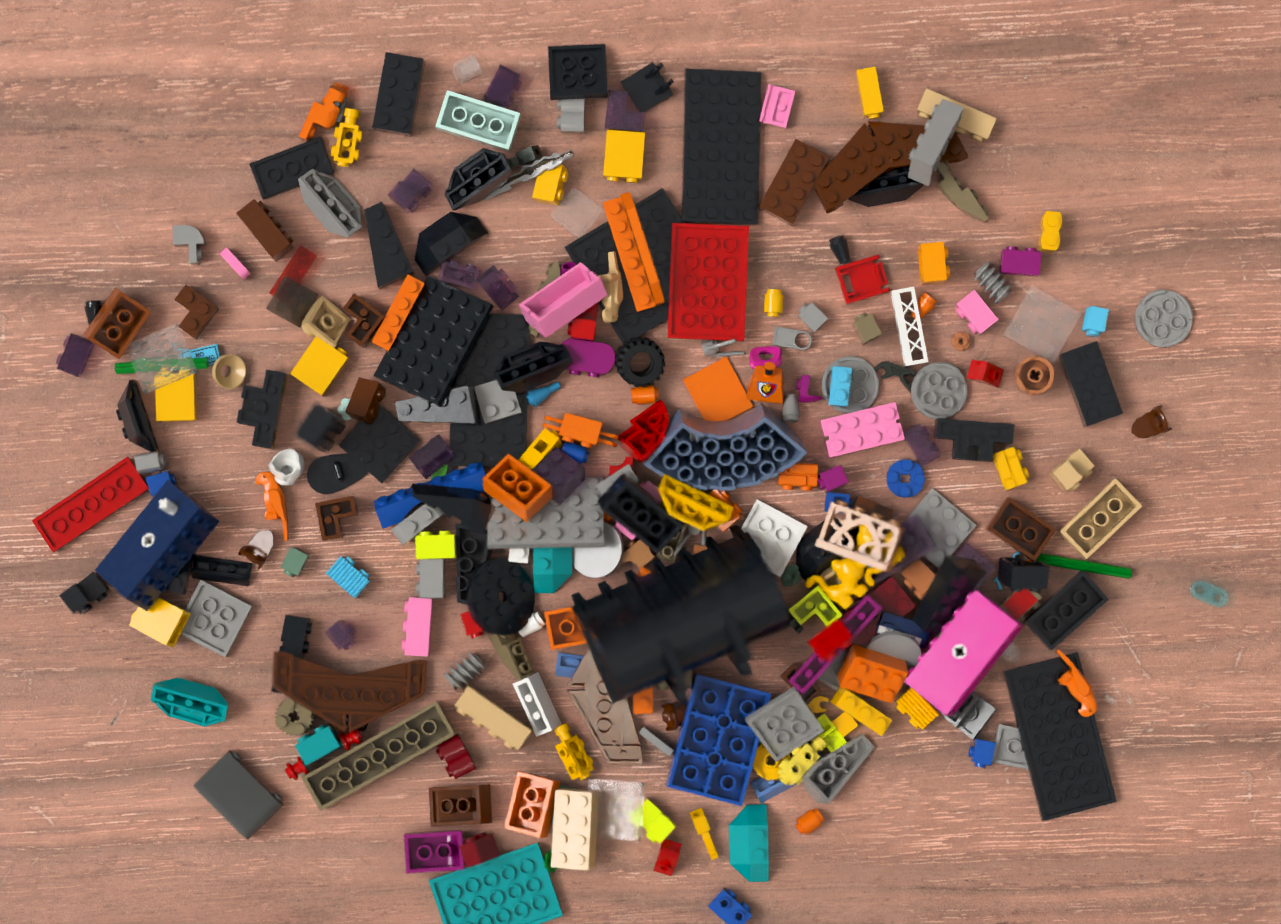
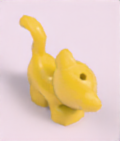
[855,524,905,586]
[805,558,869,609]

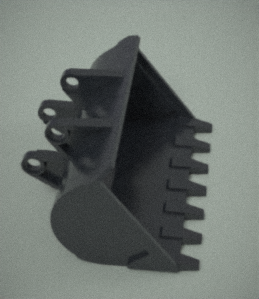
[571,525,790,705]

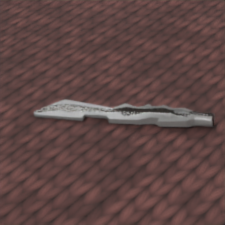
[483,150,574,200]

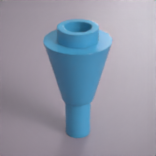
[526,382,561,408]

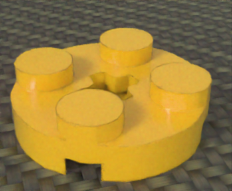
[753,744,791,781]

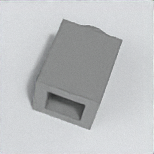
[798,303,828,333]

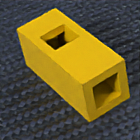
[856,66,884,120]
[518,428,563,475]

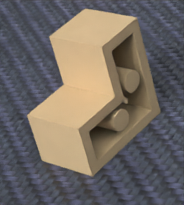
[1049,448,1094,491]

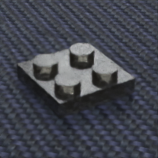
[266,276,319,328]

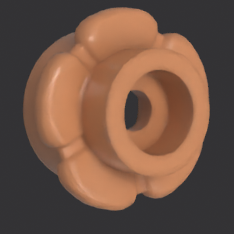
[952,332,970,351]

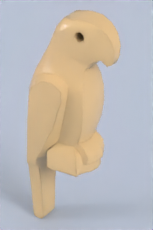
[598,251,623,323]

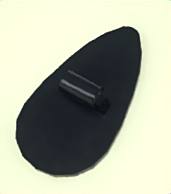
[307,454,368,494]

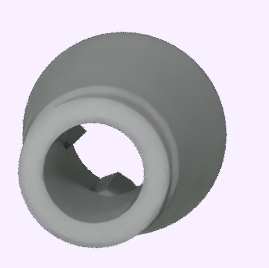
[781,394,800,423]

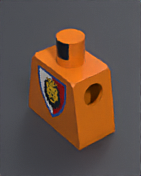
[747,362,784,404]

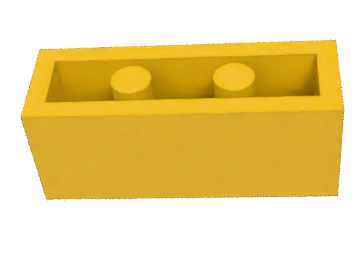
[830,687,892,736]

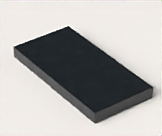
[249,136,335,200]

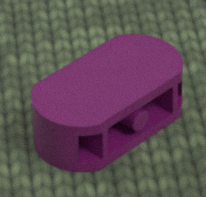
[562,338,615,378]

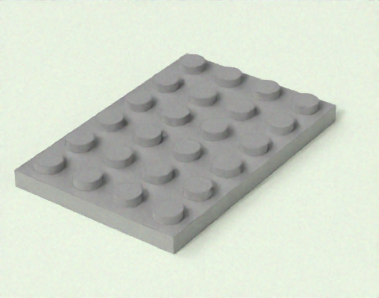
[487,477,604,549]

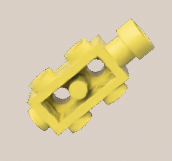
[778,736,827,786]

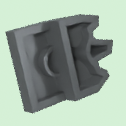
[940,692,997,740]

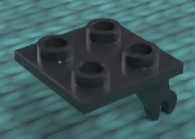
[621,62,674,114]

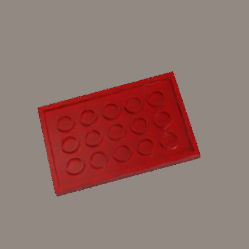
[667,223,749,342]

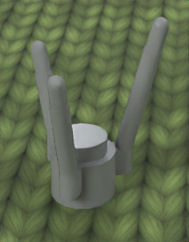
[701,339,745,358]
[674,523,707,556]

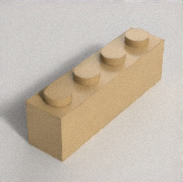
[916,88,997,143]

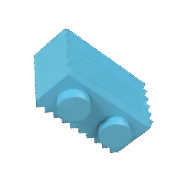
[1082,306,1109,337]
[828,366,852,407]
[326,556,371,599]

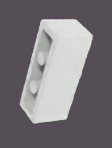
[513,672,562,737]

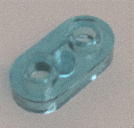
[1190,581,1228,607]

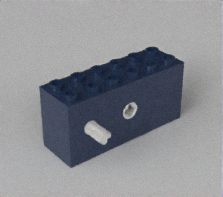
[95,480,220,611]

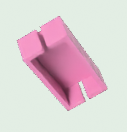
[519,262,607,338]
[820,402,905,458]

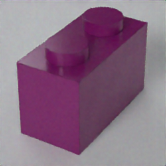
[1000,246,1041,277]
[817,465,848,493]

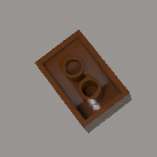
[429,784,492,826]

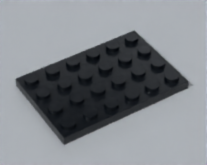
[373,276,494,407]

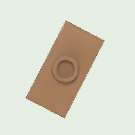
[621,539,655,569]

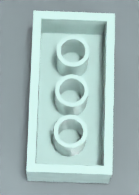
[435,90,521,153]

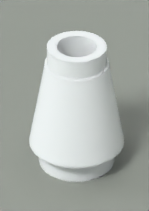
[518,611,546,637]

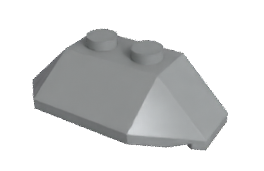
[298,169,362,238]

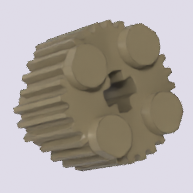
[275,698,315,736]

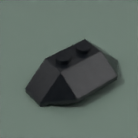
[445,148,512,211]
[848,166,924,207]
[415,211,488,276]
[494,342,572,393]
[116,379,160,452]
[796,519,859,582]

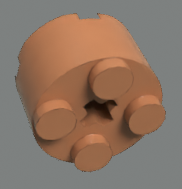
[1014,356,1054,395]

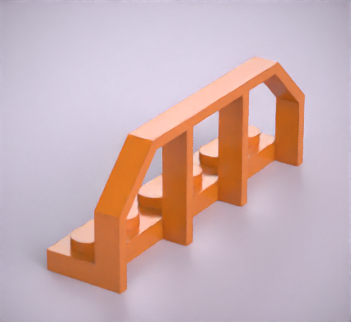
[602,192,665,312]

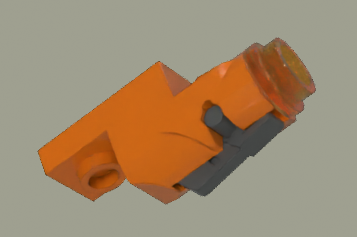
[299,82,348,141]

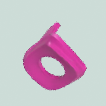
[750,346,782,369]

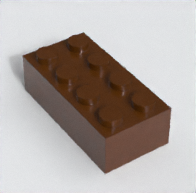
[758,139,829,226]

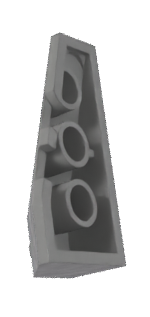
[802,734,875,804]

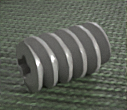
[974,261,1011,304]
[444,652,487,691]

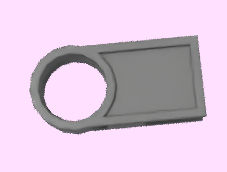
[772,326,812,350]

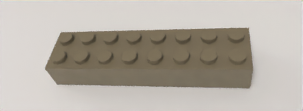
[301,700,456,811]

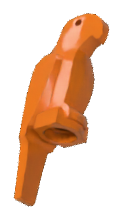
[256,472,288,541]
[1056,650,1097,717]

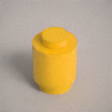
[764,289,784,317]

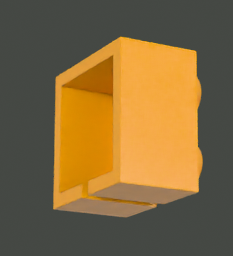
[918,242,950,285]

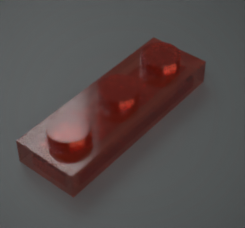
[269,245,317,304]

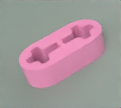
[220,247,251,280]

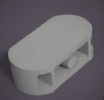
[391,504,445,545]

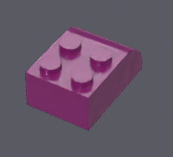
[404,830,464,874]

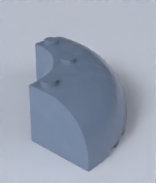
[643,403,808,491]

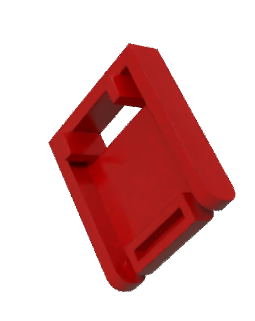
[835,255,890,305]

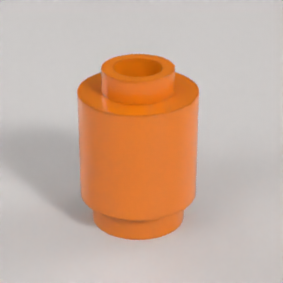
[631,384,659,405]
[795,808,825,835]

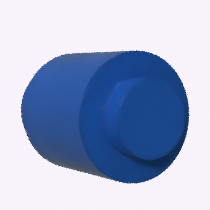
[560,442,590,465]

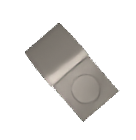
[173,225,206,265]

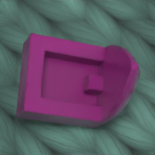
[796,375,822,403]

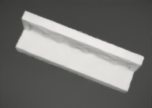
[890,287,928,367]

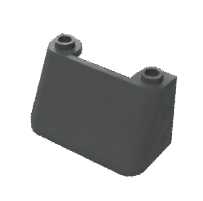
[193,751,284,840]

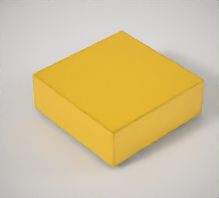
[832,712,858,737]

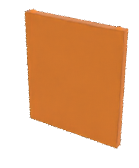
[683,356,753,421]

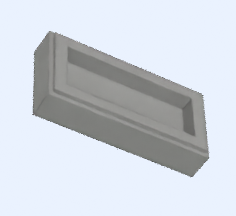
[639,726,674,756]

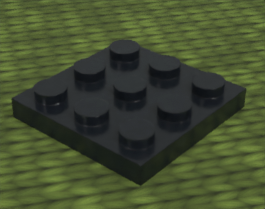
[548,44,608,100]
[339,405,420,483]

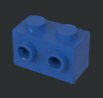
[708,888,752,924]

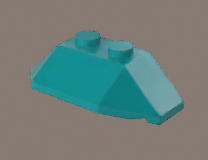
[533,547,572,593]
[151,678,229,727]
[729,804,769,882]

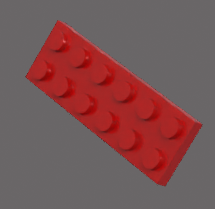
[32,457,149,553]

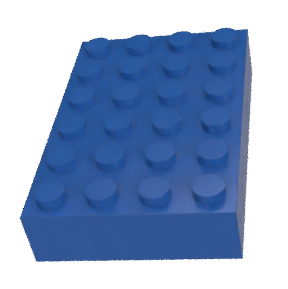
[665,673,771,806]

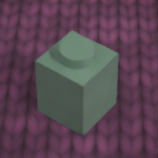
[280,547,310,578]

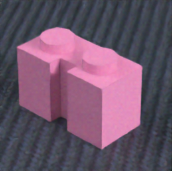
[955,290,999,335]

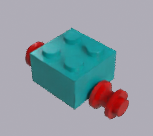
[285,724,363,781]

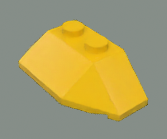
[659,474,733,531]

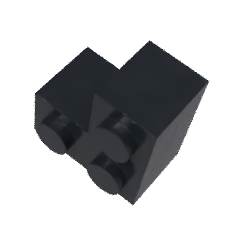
[998,557,1049,592]
[59,572,110,614]

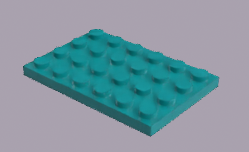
[429,842,563,924]

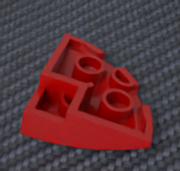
[618,399,669,462]

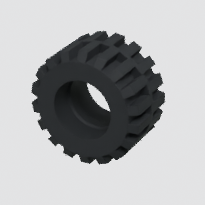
[615,336,666,388]

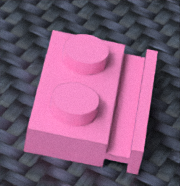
[759,84,795,129]

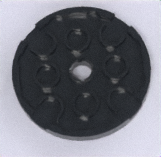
[466,558,535,636]

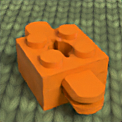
[542,412,619,449]

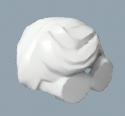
[268,448,305,486]

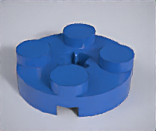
[886,459,925,498]

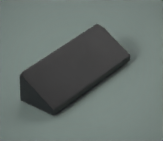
[192,555,253,586]

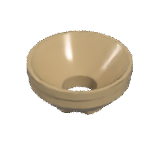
[212,354,246,389]

